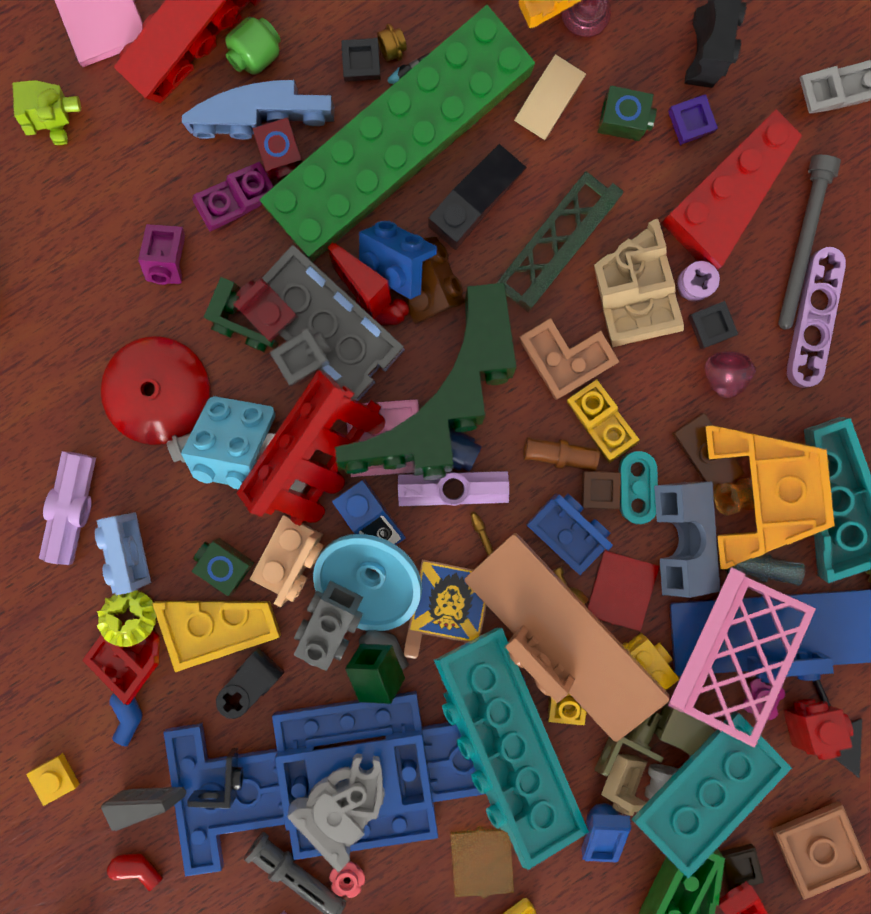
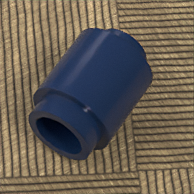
[449,428,482,472]

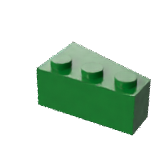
[638,848,725,914]

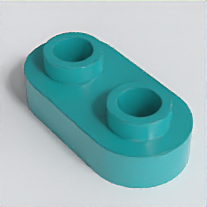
[618,451,658,524]

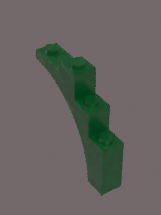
[335,283,517,480]

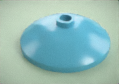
[313,534,422,631]

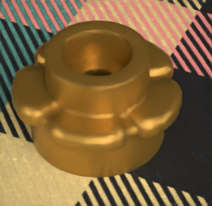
[377,24,407,61]

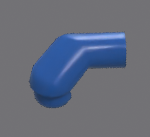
[109,693,142,746]

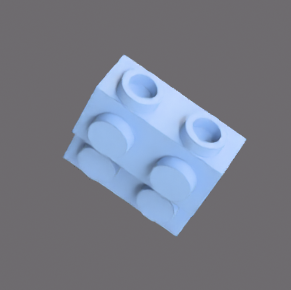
[95,512,151,595]

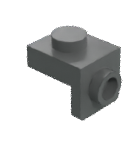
[270,327,331,386]

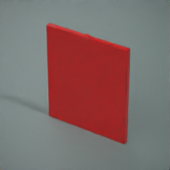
[587,550,659,632]

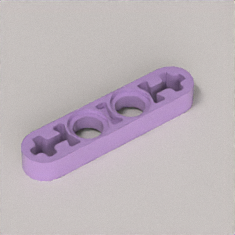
[787,247,846,388]

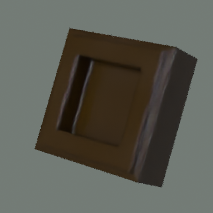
[720,843,764,891]

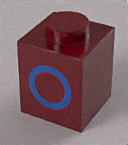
[252,117,303,181]

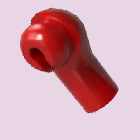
[356,299,409,325]
[107,853,163,891]

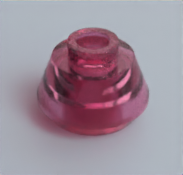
[562,0,611,37]
[704,351,756,398]

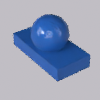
[582,803,631,862]

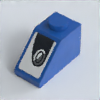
[332,479,406,545]

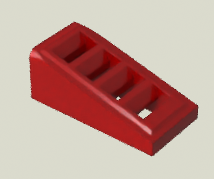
[328,242,391,319]

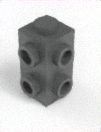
[294,581,364,671]

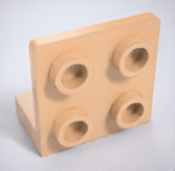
[250,514,325,607]

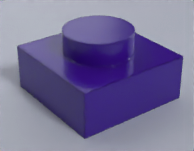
[668,94,718,145]

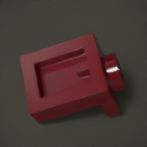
[234,278,298,342]

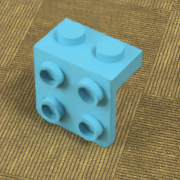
[181,396,276,490]

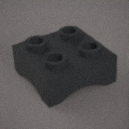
[684,0,746,88]

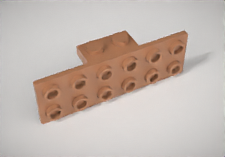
[465,533,670,742]

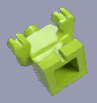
[13,80,81,145]

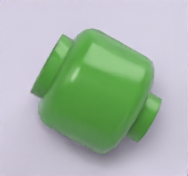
[225,17,281,75]

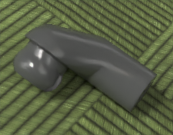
[359,630,409,670]

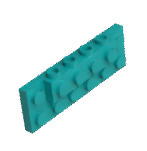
[434,628,589,870]

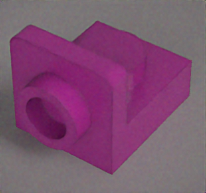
[138,224,185,285]

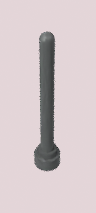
[778,154,841,330]

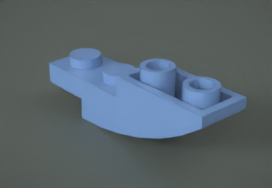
[182,80,334,140]

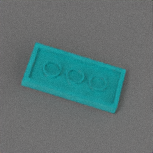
[631,712,792,879]

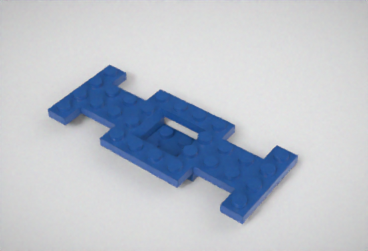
[163,675,526,877]

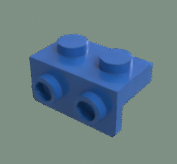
[359,221,437,299]
[526,493,613,575]

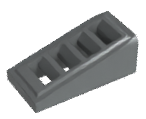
[101,787,187,831]

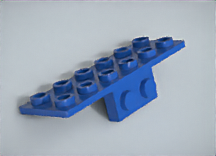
[670,589,871,683]

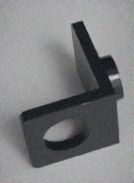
[187,748,244,809]

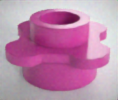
[743,678,785,720]

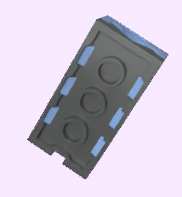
[262,245,405,401]

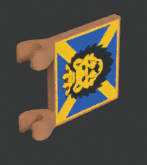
[404,559,487,659]

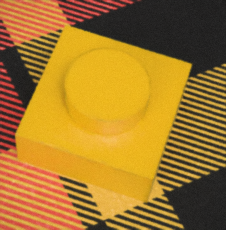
[26,753,80,806]

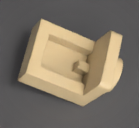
[601,754,647,816]

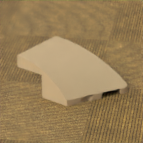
[594,219,684,347]

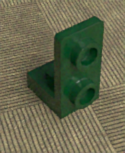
[203,277,279,353]

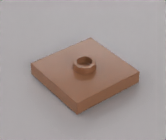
[772,801,871,900]

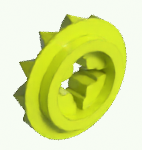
[97,590,156,647]

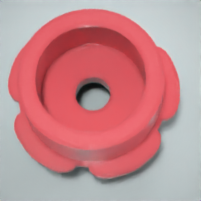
[329,861,365,898]

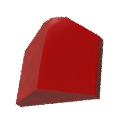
[82,622,160,705]

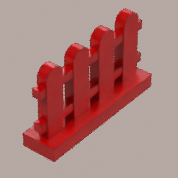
[236,370,386,526]

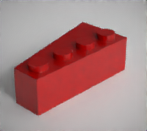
[114,0,261,103]
[661,109,802,270]

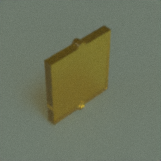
[450,826,514,899]

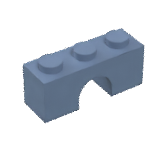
[654,482,720,598]

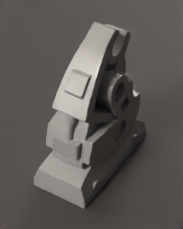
[287,753,385,873]

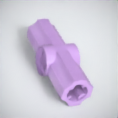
[39,451,96,565]
[398,471,509,506]

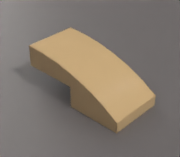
[514,54,586,140]

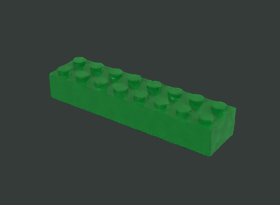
[259,5,535,263]

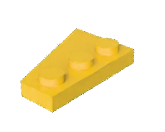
[152,601,281,672]

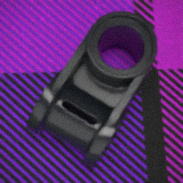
[216,647,285,719]

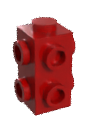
[783,698,853,760]

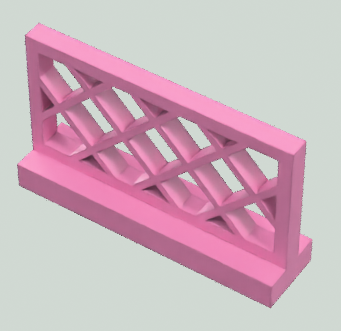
[668,567,816,747]

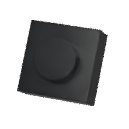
[341,38,381,82]
[688,301,738,349]

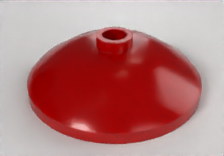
[101,336,211,445]

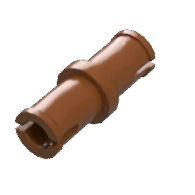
[523,437,600,471]

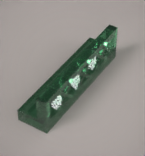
[497,171,624,312]

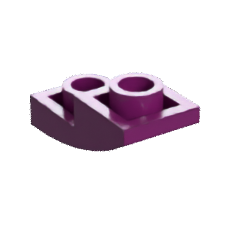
[192,161,274,231]

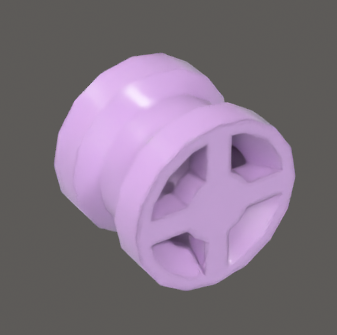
[677,261,720,302]

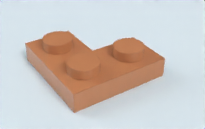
[518,318,619,400]

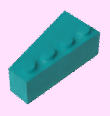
[804,417,871,583]

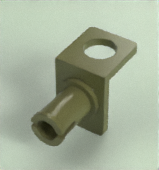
[595,712,664,777]

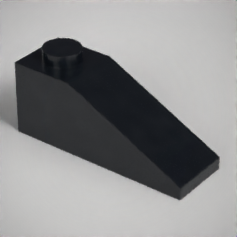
[428,144,527,250]

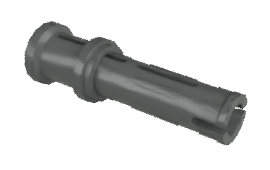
[244,832,346,914]

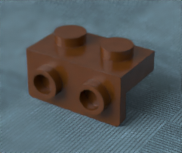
[402,237,465,324]

